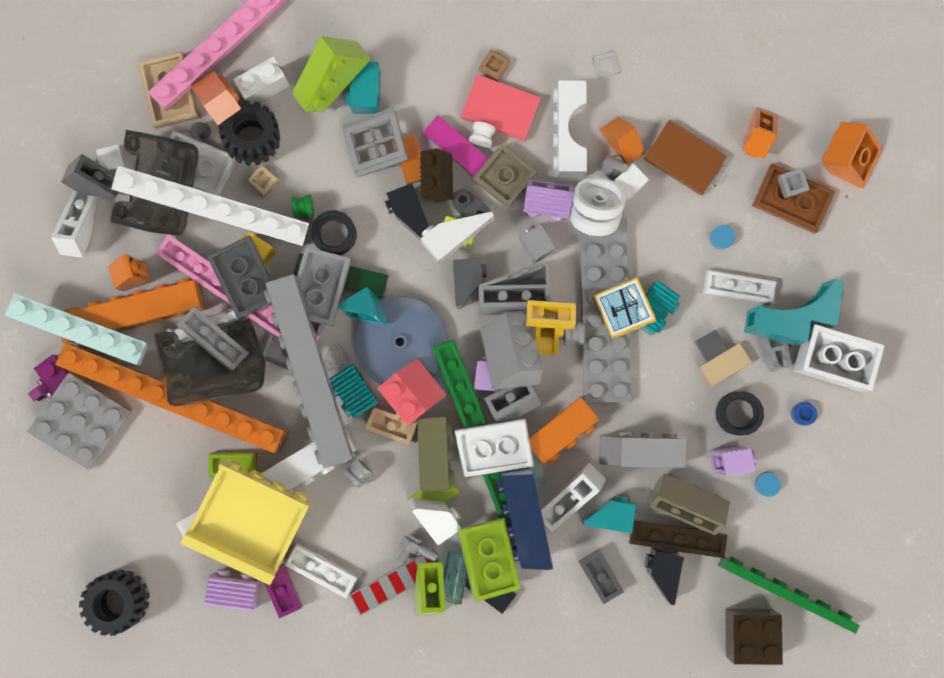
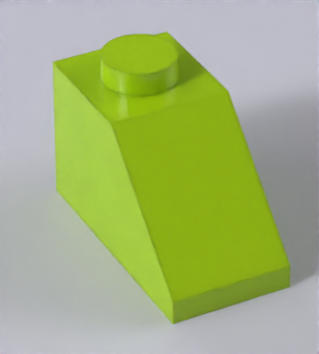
[414,562,446,616]

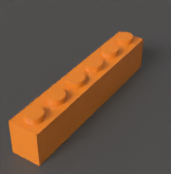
[61,278,207,344]

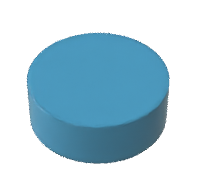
[710,225,735,249]
[755,473,781,497]

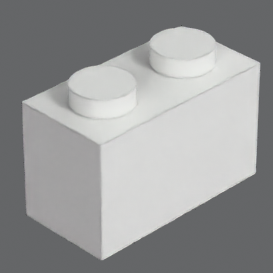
[233,57,290,104]

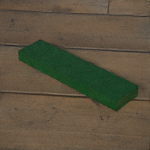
[293,253,389,298]

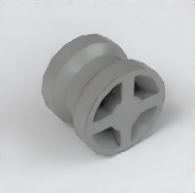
[563,322,585,345]
[343,458,373,488]

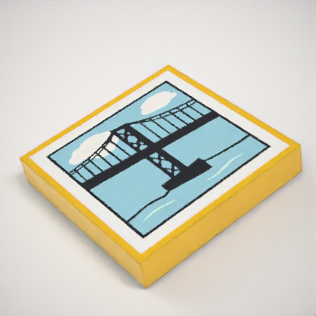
[594,277,656,339]

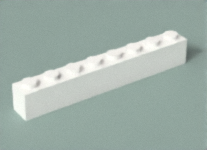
[112,166,309,246]
[176,425,359,549]

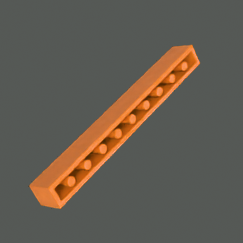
[55,343,289,453]

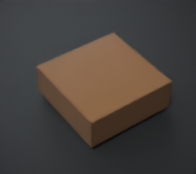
[479,49,510,82]

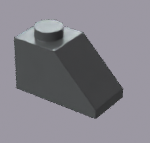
[61,154,119,199]
[453,258,487,309]

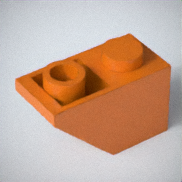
[108,254,150,292]

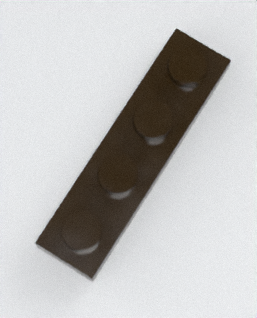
[628,520,727,559]

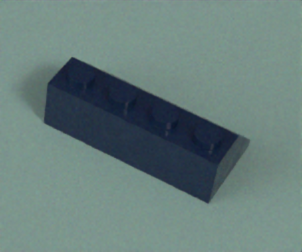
[497,467,553,570]

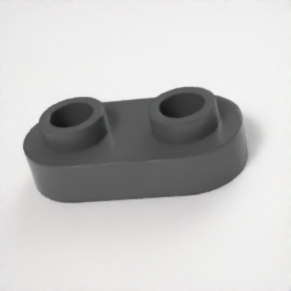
[452,189,491,227]

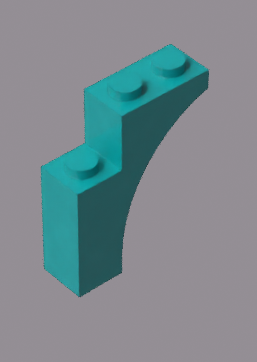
[744,279,844,346]

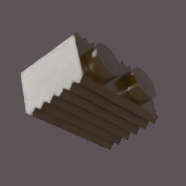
[419,148,453,202]

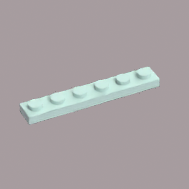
[5,293,149,365]

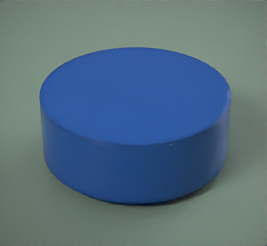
[791,402,817,426]

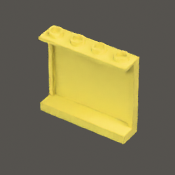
[180,460,312,585]

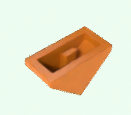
[599,116,645,165]

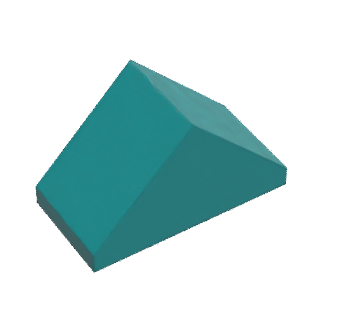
[338,287,388,326]

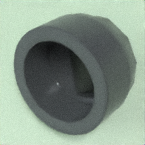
[190,122,211,142]

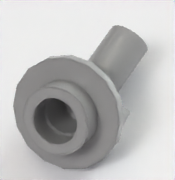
[602,155,628,178]

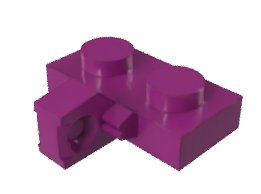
[28,354,69,401]

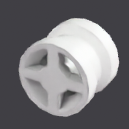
[469,122,495,148]

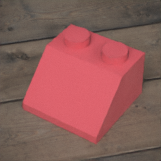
[377,358,447,426]

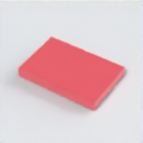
[461,74,541,142]

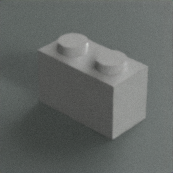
[484,386,542,423]

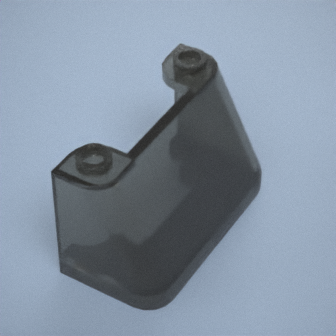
[110,130,199,236]
[154,319,266,406]

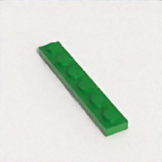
[718,556,860,634]

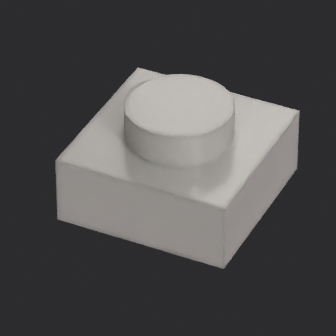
[777,168,810,199]

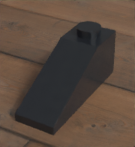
[385,183,429,241]

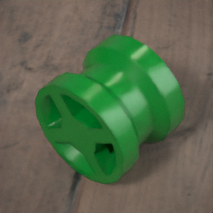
[291,194,314,219]

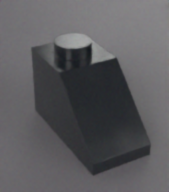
[645,548,684,605]

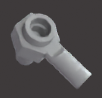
[397,533,439,564]

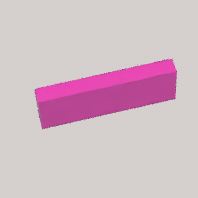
[423,115,488,177]

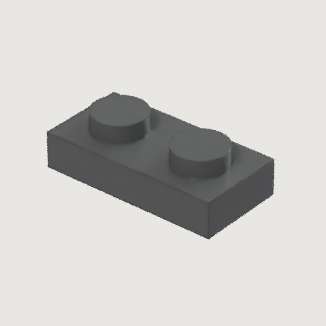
[578,549,624,604]

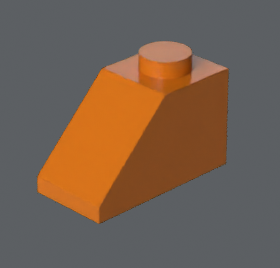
[743,108,778,159]

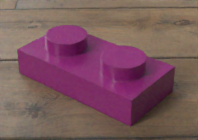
[264,563,303,619]

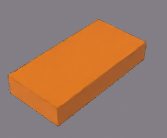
[394,134,421,185]

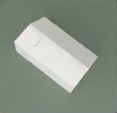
[793,324,885,392]

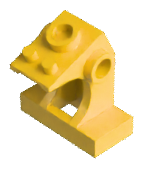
[526,300,576,355]

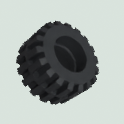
[218,100,280,166]
[79,570,150,636]

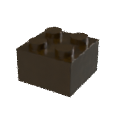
[725,609,783,665]

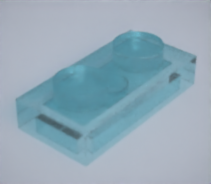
[443,551,467,605]

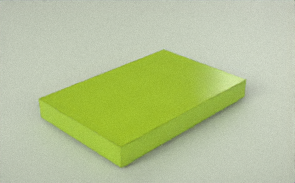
[457,518,521,602]

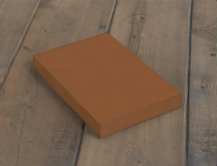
[644,120,727,196]
[752,163,835,234]

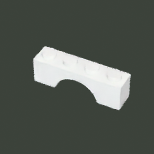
[552,81,587,177]

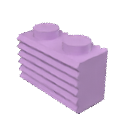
[523,179,574,221]
[710,446,757,476]
[205,569,261,611]

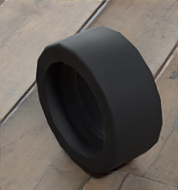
[311,210,357,256]
[715,391,764,436]

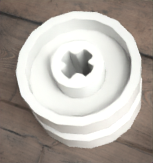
[570,177,626,236]

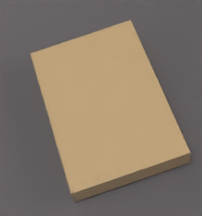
[138,52,199,129]

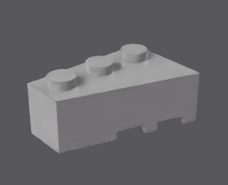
[479,261,551,315]
[600,432,686,468]

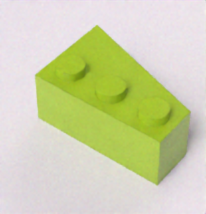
[292,36,371,113]

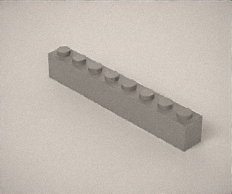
[264,274,354,468]

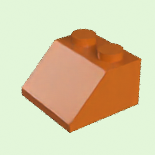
[822,122,883,188]

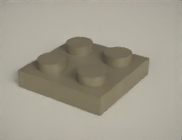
[473,143,537,209]

